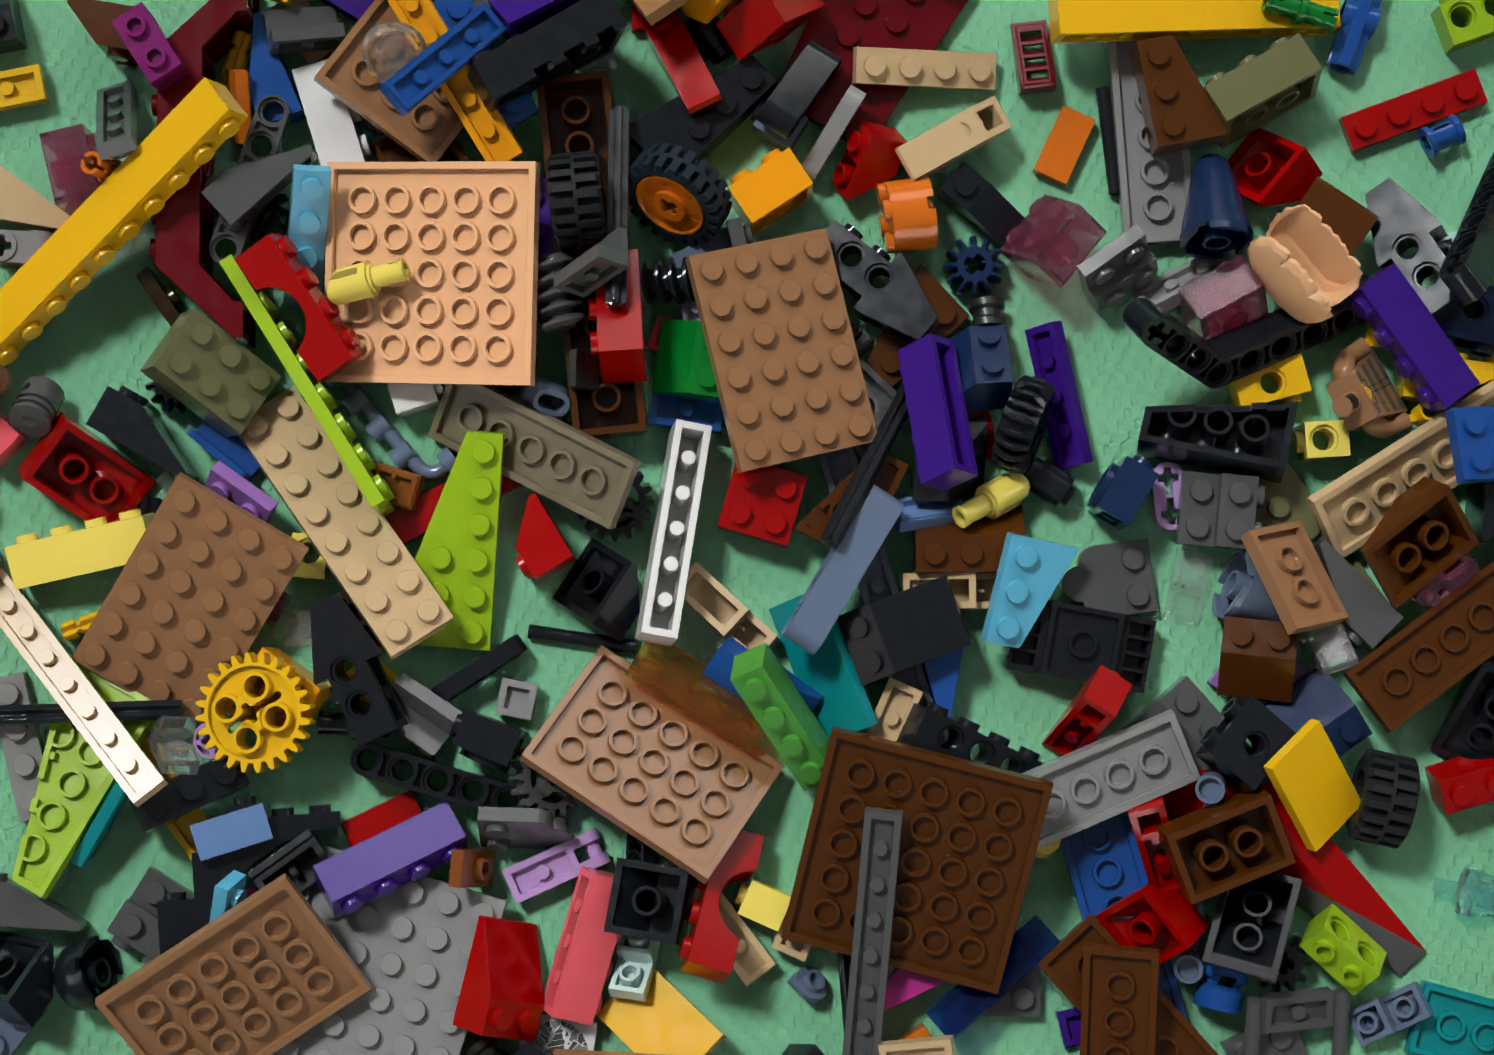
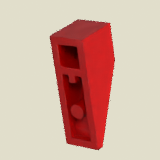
[640,10,723,114]
[1042,665,1132,757]
[1127,795,1181,894]

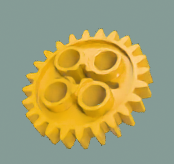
[195,652,316,773]

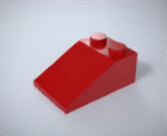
[18,411,156,523]
[452,915,544,1041]

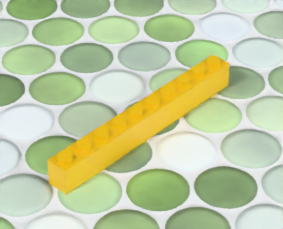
[0,77,249,367]

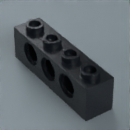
[896,701,1042,773]

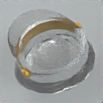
[362,22,427,84]

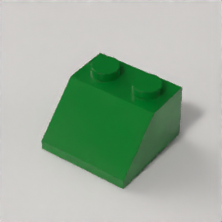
[652,320,720,403]

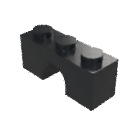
[129,756,250,835]

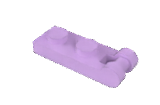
[502,828,611,904]

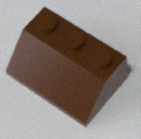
[913,502,1026,573]

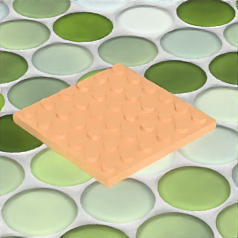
[322,161,541,386]

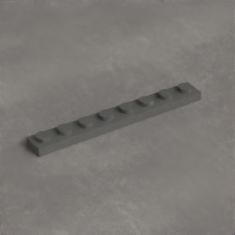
[842,807,904,1055]

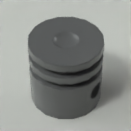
[8,376,65,437]

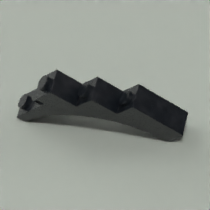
[157,796,341,955]

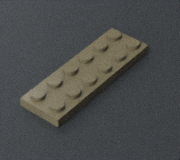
[428,384,641,529]

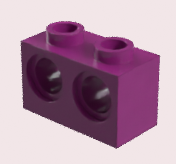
[111,2,190,93]

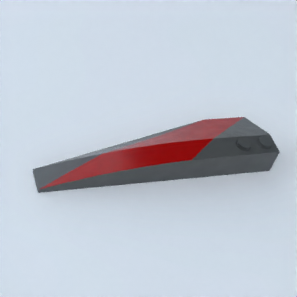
[1120,676,1426,975]

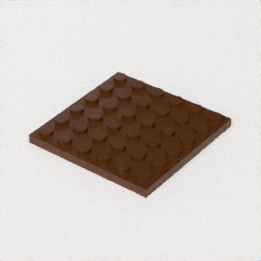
[781,726,1053,994]

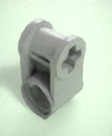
[0,229,54,268]

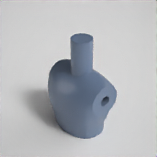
[519,377,570,417]

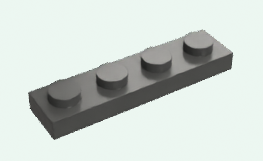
[96,80,137,161]

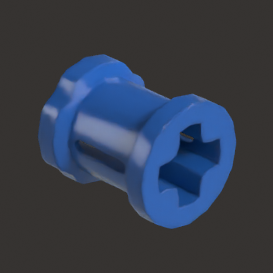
[1418,114,1466,158]

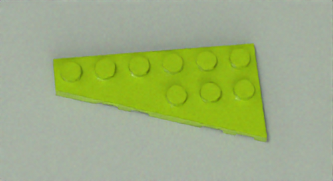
[415,430,505,651]
[11,653,155,899]

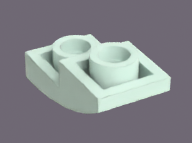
[608,935,660,1002]

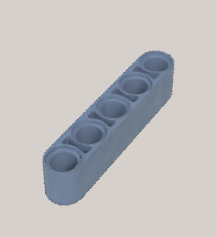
[781,484,904,655]

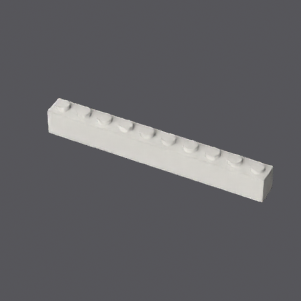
[292,58,444,417]

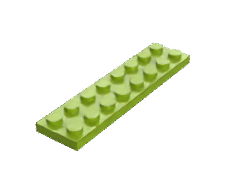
[219,254,395,517]

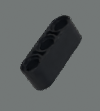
[756,40,842,140]

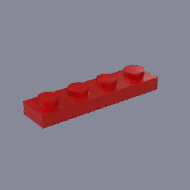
[1338,69,1488,153]

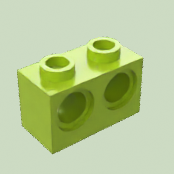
[1430,0,1494,54]
[1299,903,1387,996]

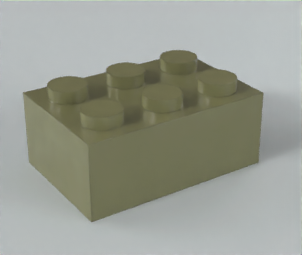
[1204,33,1322,149]
[140,308,281,437]

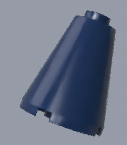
[1179,154,1254,259]

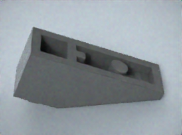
[201,146,318,231]
[1313,539,1404,650]
[0,872,89,932]

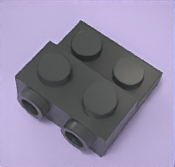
[1077,224,1158,312]
[1175,471,1265,551]
[107,866,194,964]

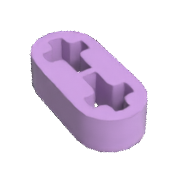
[1150,462,1183,531]

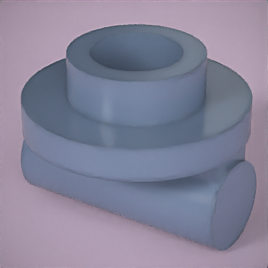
[787,966,828,1008]

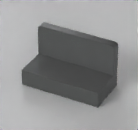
[263,6,346,54]
[554,227,629,298]
[392,671,463,758]

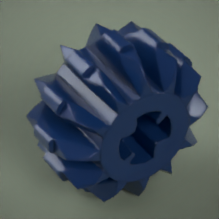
[942,236,1005,298]

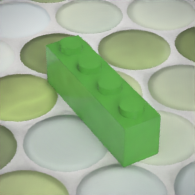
[730,643,829,791]

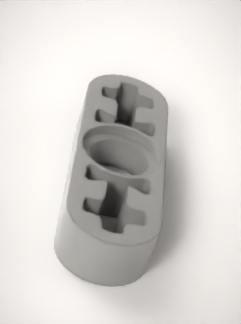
[802,85,867,182]

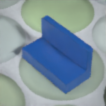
[186,421,261,482]

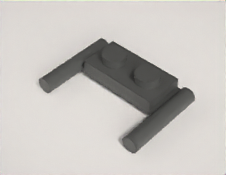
[1244,987,1350,1055]

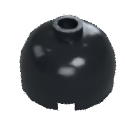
[53,936,123,1011]

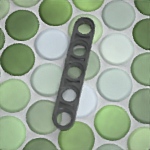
[209,95,291,265]

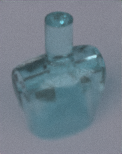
[1432,867,1494,918]

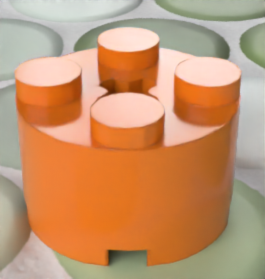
[876,176,938,254]

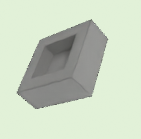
[495,677,539,721]

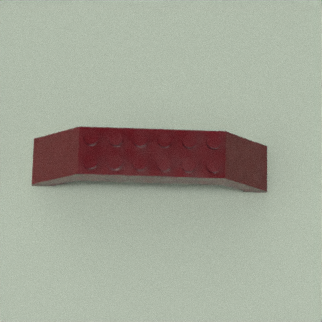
[149,0,259,348]

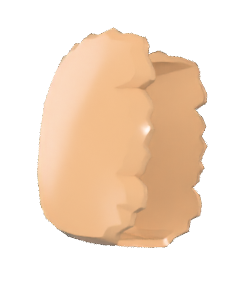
[1247,204,1363,324]

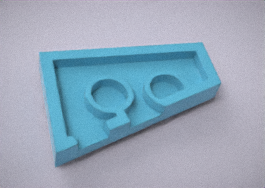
[981,532,1079,648]

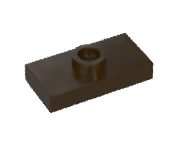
[136,267,183,327]

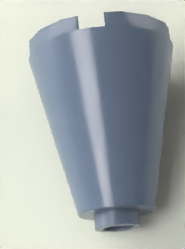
[1212,550,1302,633]

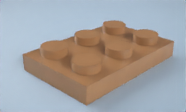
[1240,520,1349,635]

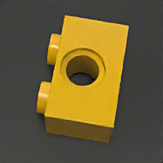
[1227,353,1312,406]

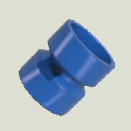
[1193,965,1248,1015]

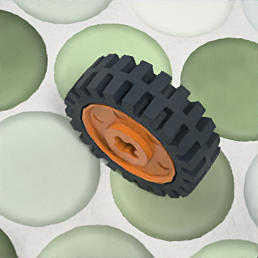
[629,143,732,247]

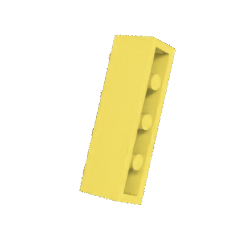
[4,508,155,590]

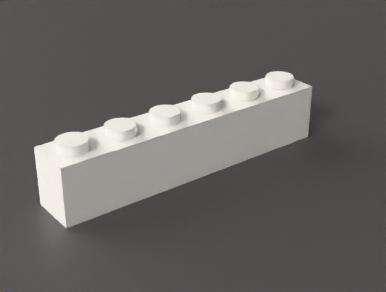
[635,419,712,646]

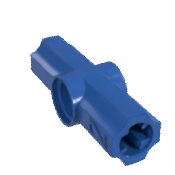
[1325,0,1382,75]

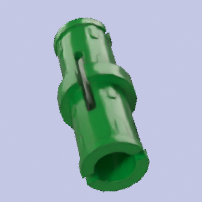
[1262,0,1339,32]

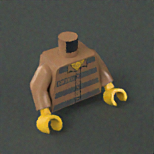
[1326,327,1438,439]

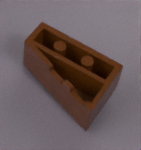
[1130,34,1229,156]

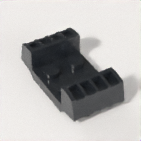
[1006,600,1156,693]

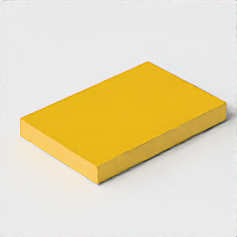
[1263,719,1361,852]
[597,968,725,1055]

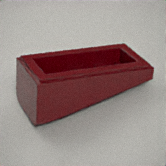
[1010,20,1057,95]

